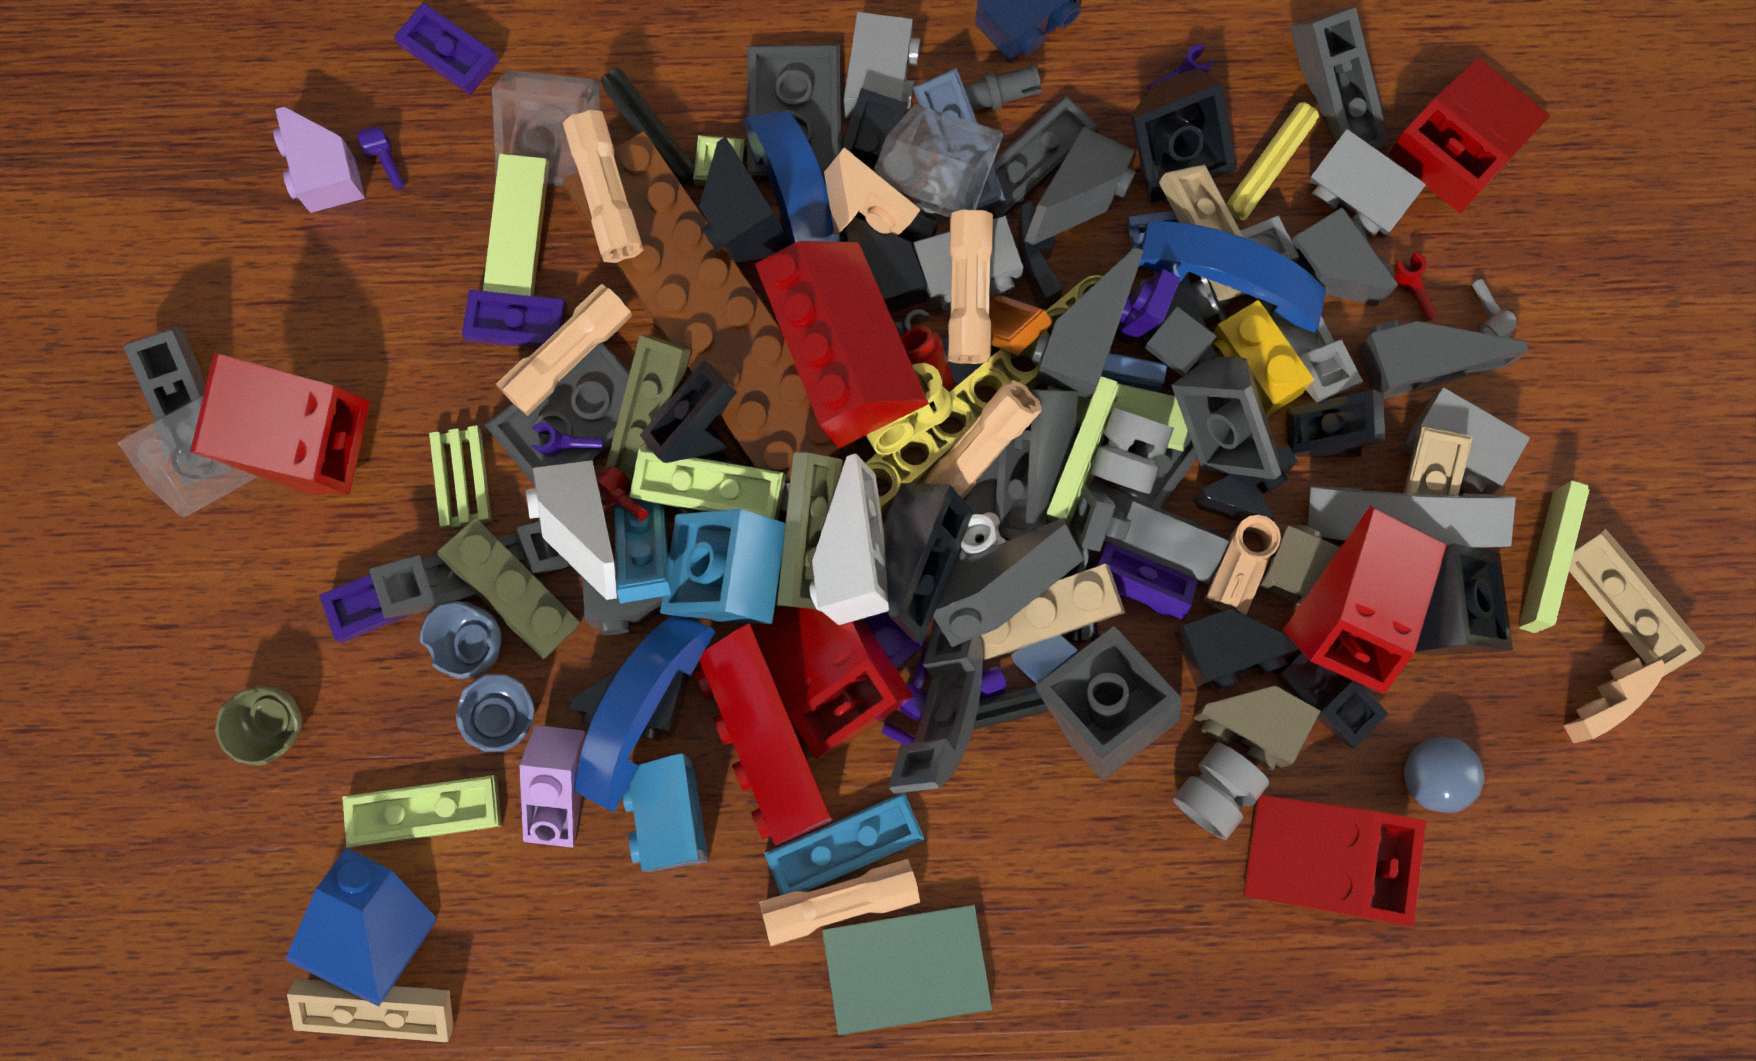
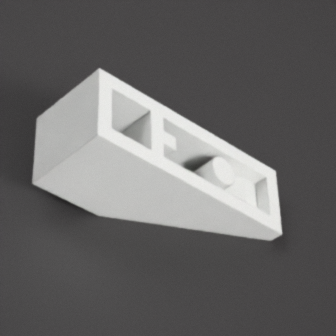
[810,454,889,625]
[526,460,617,600]

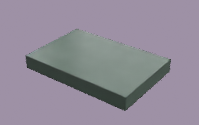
[822,905,992,1035]

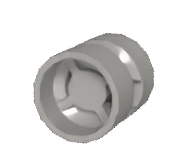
[1089,407,1174,494]
[1172,742,1270,840]

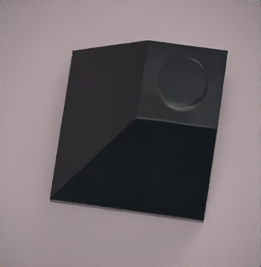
[1130,68,1237,203]
[699,136,791,263]
[1415,543,1513,656]

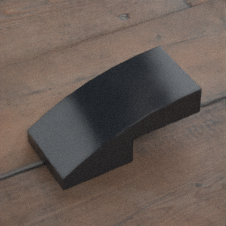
[1018,201,1063,311]
[1273,649,1388,748]

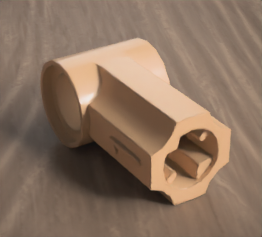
[1204,515,1281,616]

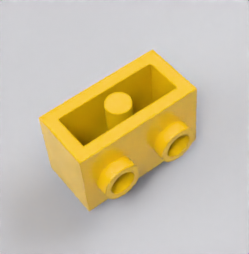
[1212,300,1314,417]

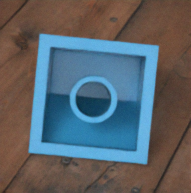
[660,509,786,624]
[623,754,709,872]

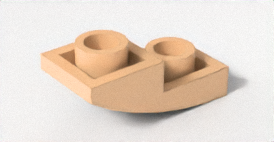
[1564,658,1667,743]

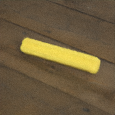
[1226,102,1319,221]

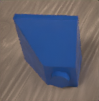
[286,848,436,1007]

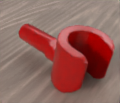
[1393,252,1438,322]
[596,467,648,521]

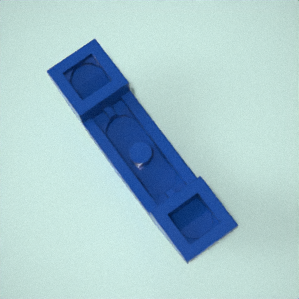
[743,110,840,245]
[1139,221,1326,333]
[574,616,715,813]

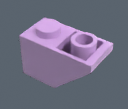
[273,107,365,213]
[519,725,585,847]

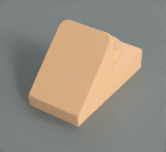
[824,148,920,236]

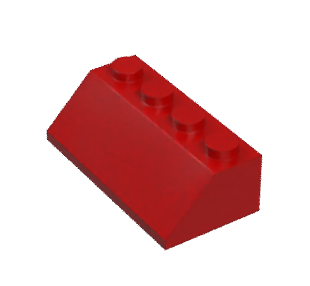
[755,241,929,448]
[694,624,833,846]

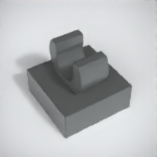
[1070,485,1132,552]

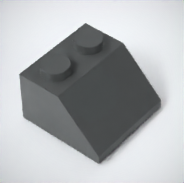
[1171,356,1281,479]
[1036,626,1182,781]

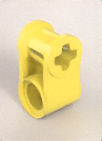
[865,363,953,455]

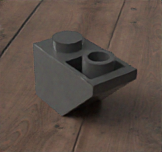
[1292,208,1398,306]

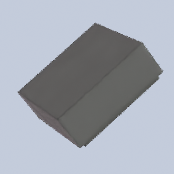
[1145,307,1216,377]

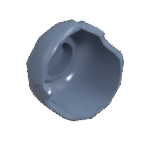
[419,601,502,680]
[456,674,535,752]
[1403,736,1485,814]

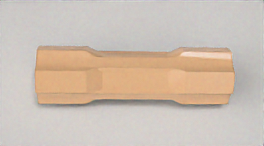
[563,110,644,263]
[948,209,993,364]
[496,284,632,416]
[919,380,1042,499]
[759,859,920,946]

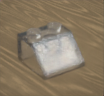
[492,70,600,186]
[874,104,1004,218]
[117,393,259,518]

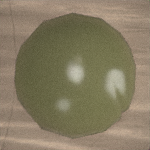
[214,684,303,766]

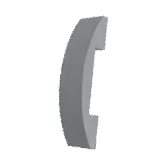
[1240,216,1363,402]
[1307,486,1516,548]

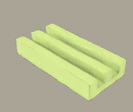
[429,425,492,530]

